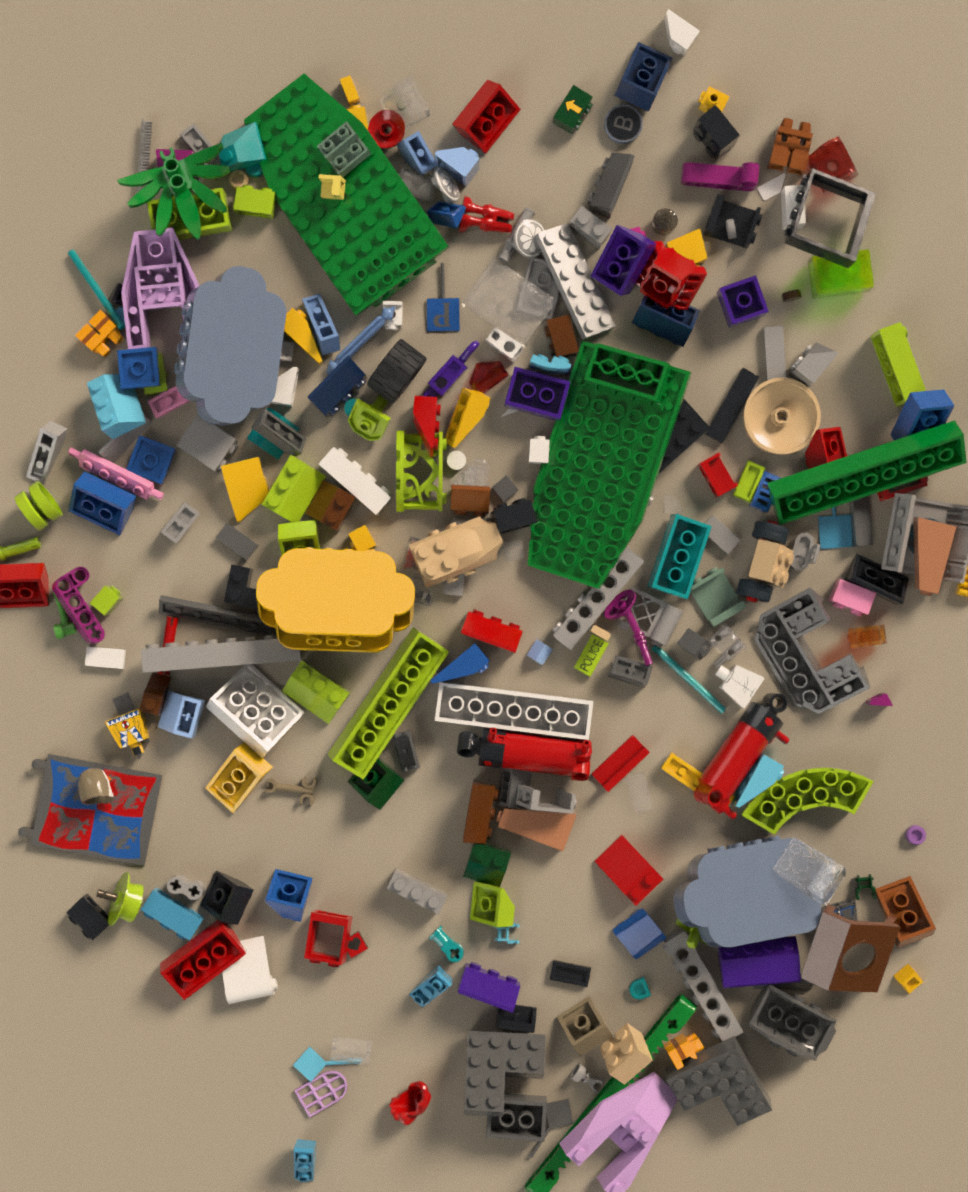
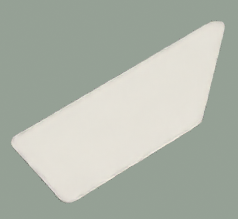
[757,173,786,201]

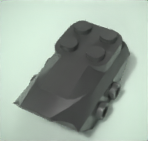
[748,985,837,1061]

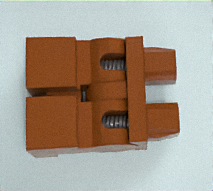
[767,118,813,176]

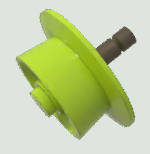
[96,872,144,926]

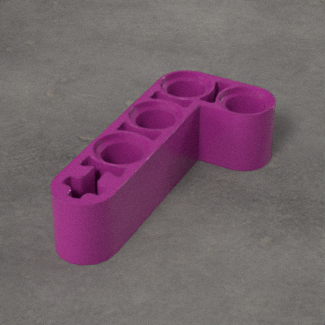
[681,162,760,191]
[52,566,105,645]

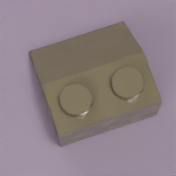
[557,997,613,1056]

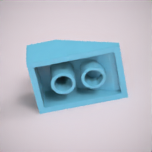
[731,754,784,808]

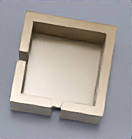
[599,1023,653,1085]

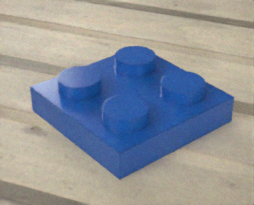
[117,347,161,390]
[126,435,176,485]

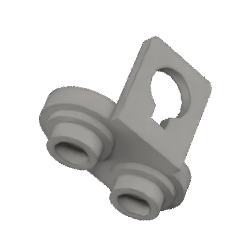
[791,533,820,571]

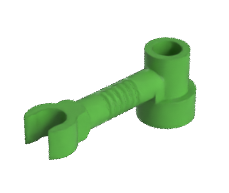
[53,587,76,640]

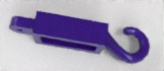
[424,341,480,397]

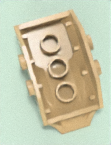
[409,516,503,588]

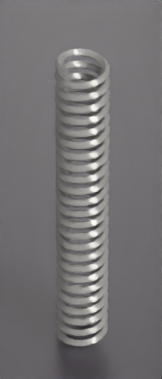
[136,119,153,193]

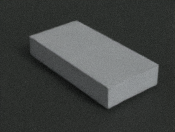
[705,515,741,555]

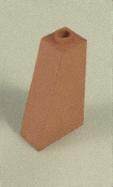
[913,517,956,596]
[496,807,577,851]

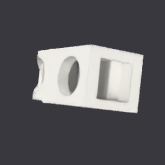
[485,328,524,363]

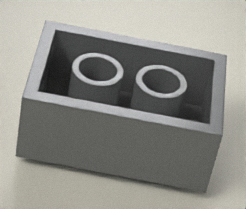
[486,1093,547,1142]

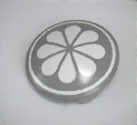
[431,167,460,203]
[512,219,545,258]

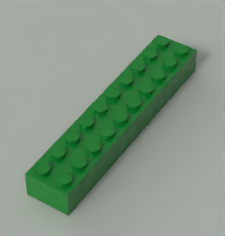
[767,420,967,525]

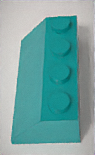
[647,514,712,599]

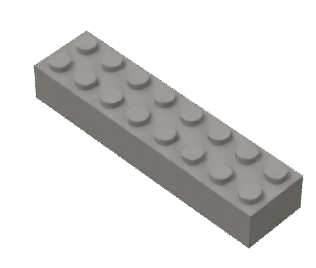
[141,635,301,673]

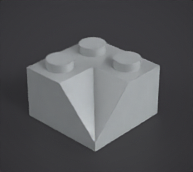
[789,342,838,387]

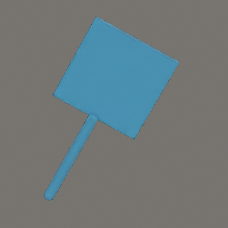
[818,507,853,549]

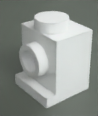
[383,301,403,331]

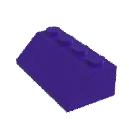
[717,936,801,988]

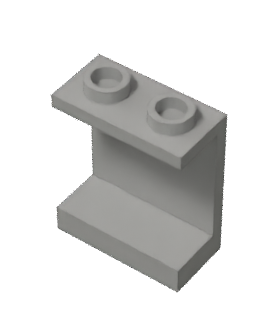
[176,414,239,473]
[516,785,577,814]

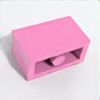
[828,579,876,617]

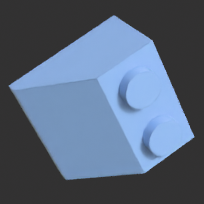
[434,147,479,187]

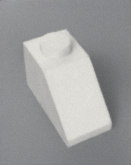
[664,9,700,56]
[271,367,300,407]

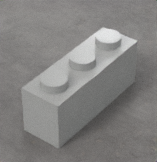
[387,868,448,915]

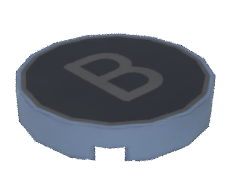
[604,104,643,144]

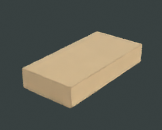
[589,625,611,641]

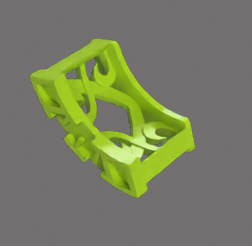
[396,431,447,512]

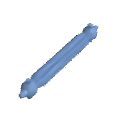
[326,306,395,374]

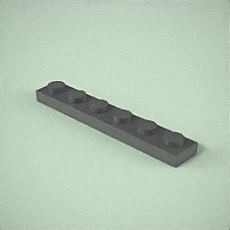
[159,595,273,635]

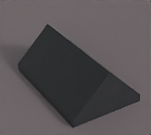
[844,554,909,605]

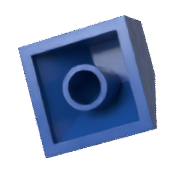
[265,869,313,922]

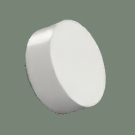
[447,451,466,470]

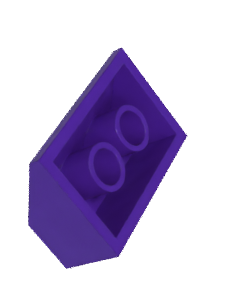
[590,225,656,296]
[458,962,520,1013]

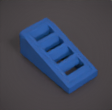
[749,471,781,513]

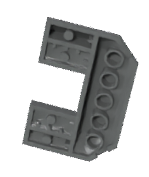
[754,587,870,714]

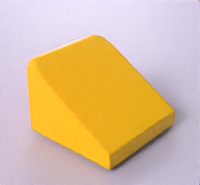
[894,964,923,994]

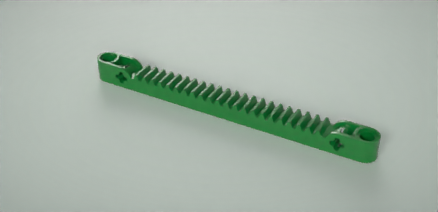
[524,993,697,1192]

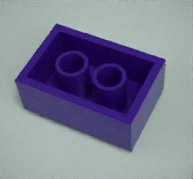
[504,367,570,421]

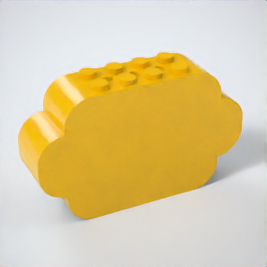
[256,547,415,652]

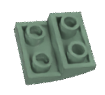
[317,121,371,177]

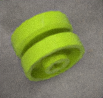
[14,481,63,531]

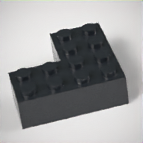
[658,398,710,474]

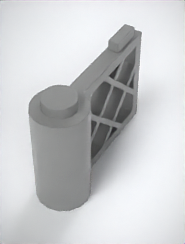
[615,586,683,648]

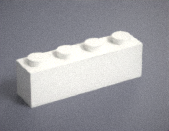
[319,447,392,516]

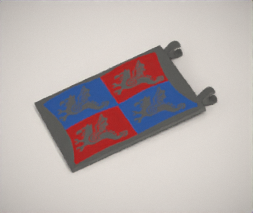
[18,754,162,866]

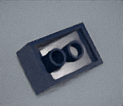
[614,42,672,111]

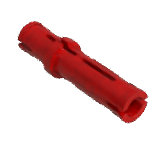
[157,617,179,675]

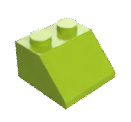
[278,520,321,555]

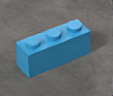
[141,887,205,941]

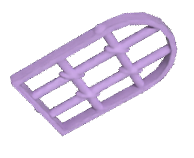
[294,1070,347,1118]

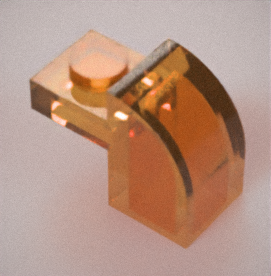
[847,624,887,648]

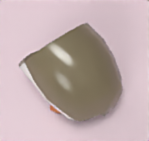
[78,768,114,805]

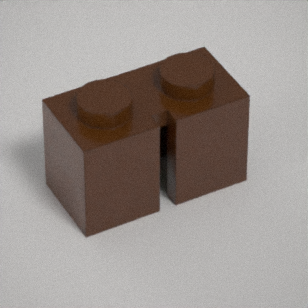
[544,314,579,358]

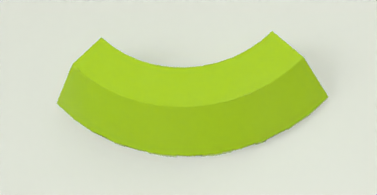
[741,768,874,835]

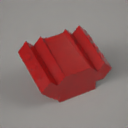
[636,241,707,310]

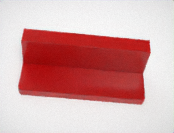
[592,735,650,792]

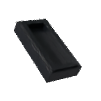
[550,959,591,987]

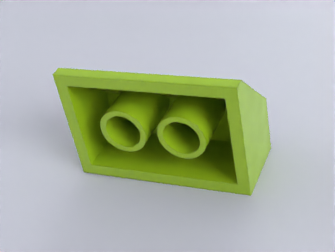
[262,455,326,523]
[282,660,351,724]

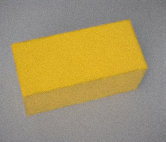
[340,75,360,106]

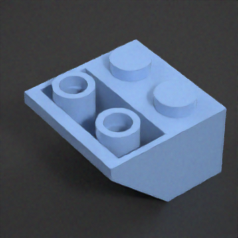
[158,690,205,738]

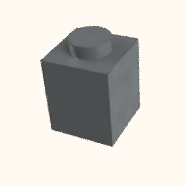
[677,628,711,660]

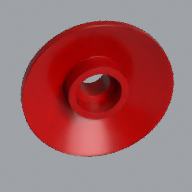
[368,110,405,149]

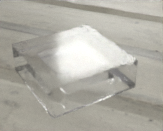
[502,540,525,562]

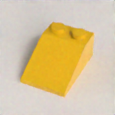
[205,742,273,813]

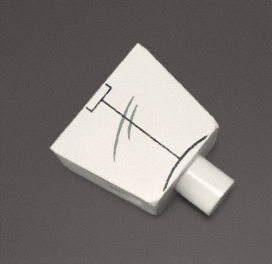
[715,665,765,709]

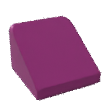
[866,693,893,706]

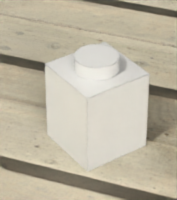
[528,436,550,464]

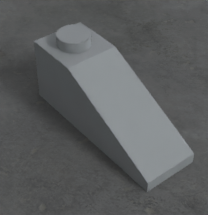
[26,421,68,485]

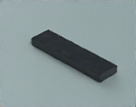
[705,368,759,444]

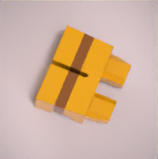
[75,309,124,358]
[663,1032,704,1070]

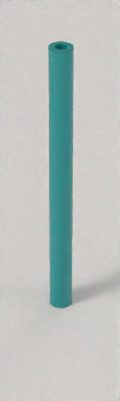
[68,249,125,330]
[651,645,726,714]

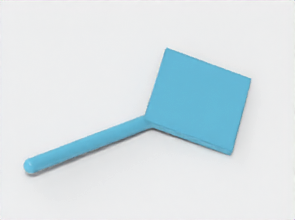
[293,1046,362,1082]

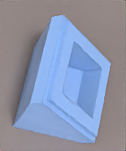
[527,639,553,665]

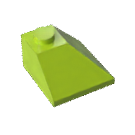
[470,881,515,927]

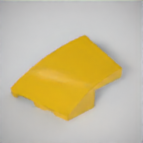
[221,457,269,522]

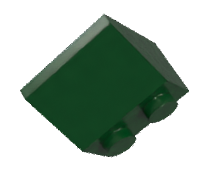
[347,757,405,810]
[463,843,511,887]

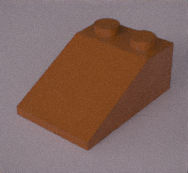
[876,876,936,948]

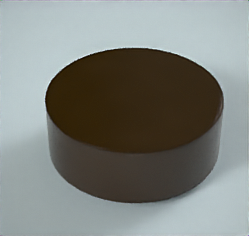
[782,289,802,302]

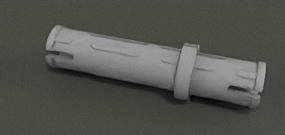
[498,207,535,263]

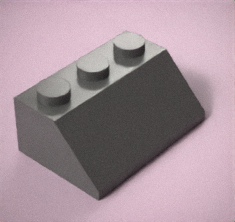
[587,153,635,219]

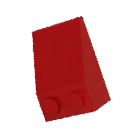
[594,835,664,906]

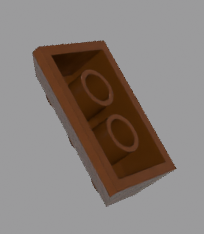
[463,781,499,844]

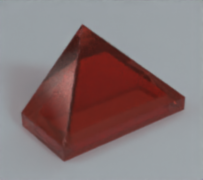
[469,361,509,393]

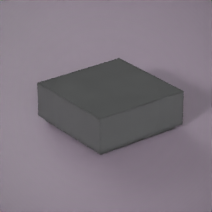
[492,475,518,502]

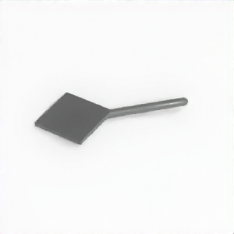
[529,1099,573,1158]

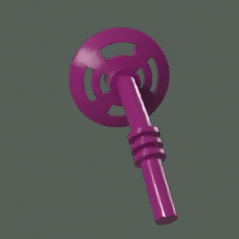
[604,590,653,666]

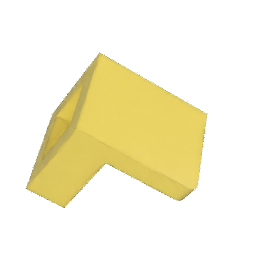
[318,174,346,200]

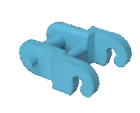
[495,923,520,944]

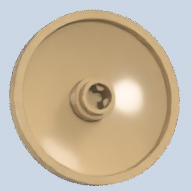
[743,377,821,455]

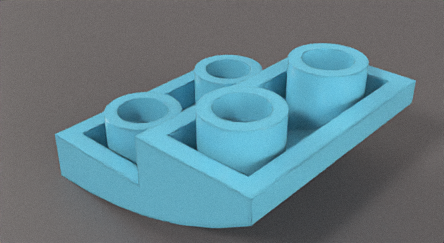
[529,354,571,375]

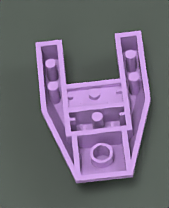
[121,228,199,349]
[559,1072,678,1192]

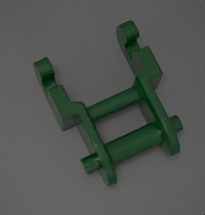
[855,874,876,900]

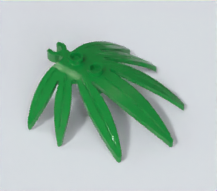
[117,142,231,240]

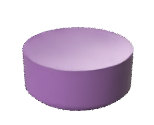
[905,825,926,845]

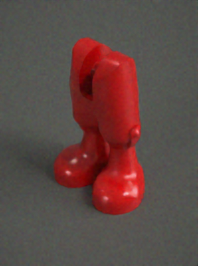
[458,196,515,233]

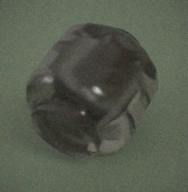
[652,208,678,236]

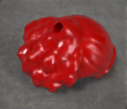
[389,1081,431,1126]

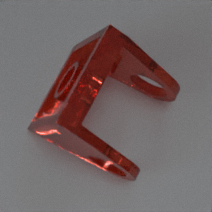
[808,136,859,193]

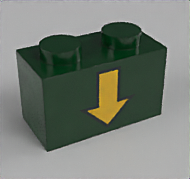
[552,85,594,134]

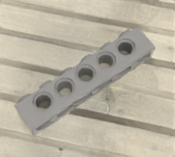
[552,547,644,650]
[663,929,743,1041]

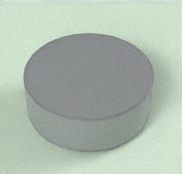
[726,219,736,239]

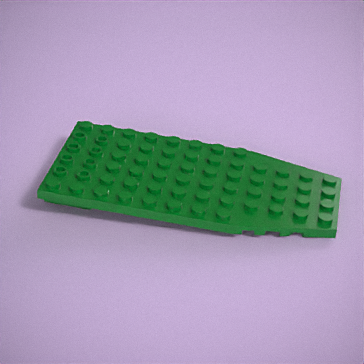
[244,73,450,316]
[527,341,692,589]

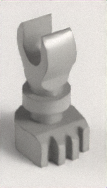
[569,1063,604,1093]

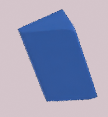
[427,201,466,228]

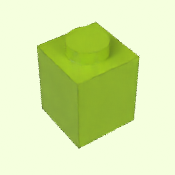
[90,585,123,616]

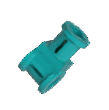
[429,926,464,962]

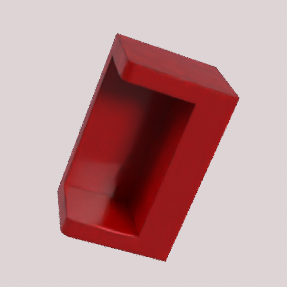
[697,452,738,498]

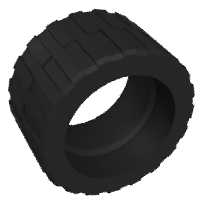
[367,339,427,404]

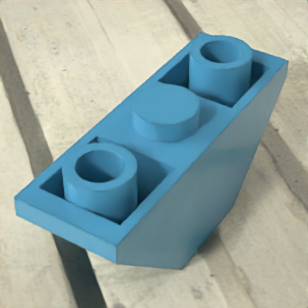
[409,965,452,1008]
[294,1139,316,1182]

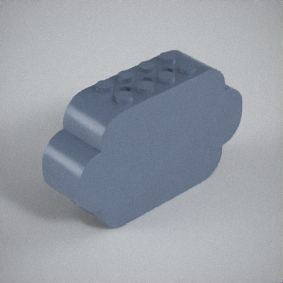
[174,266,286,426]
[673,836,835,947]

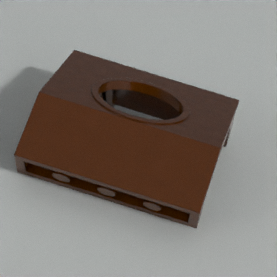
[801,904,900,992]

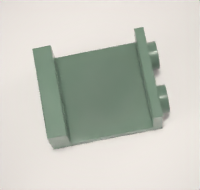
[690,566,746,627]

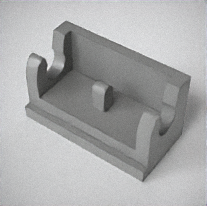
[161,501,200,544]

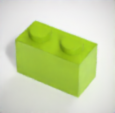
[233,185,276,219]

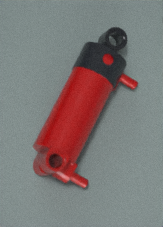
[694,693,789,819]
[457,727,592,781]

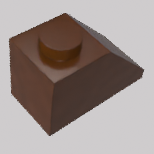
[139,673,172,715]

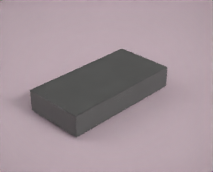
[216,523,259,561]

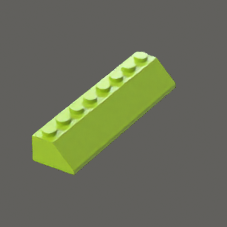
[327,627,449,780]

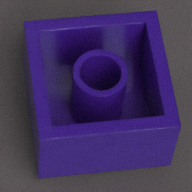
[716,275,769,328]

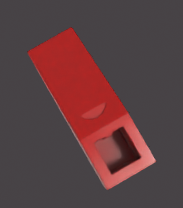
[413,396,441,457]

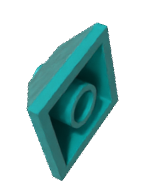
[219,122,266,172]

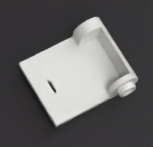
[222,936,278,1004]

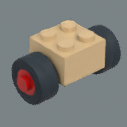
[736,520,794,603]

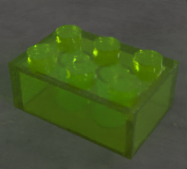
[807,249,874,299]

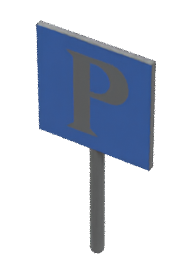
[427,262,460,331]

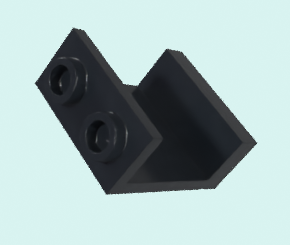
[703,194,762,249]

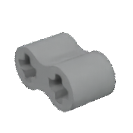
[167,874,206,900]

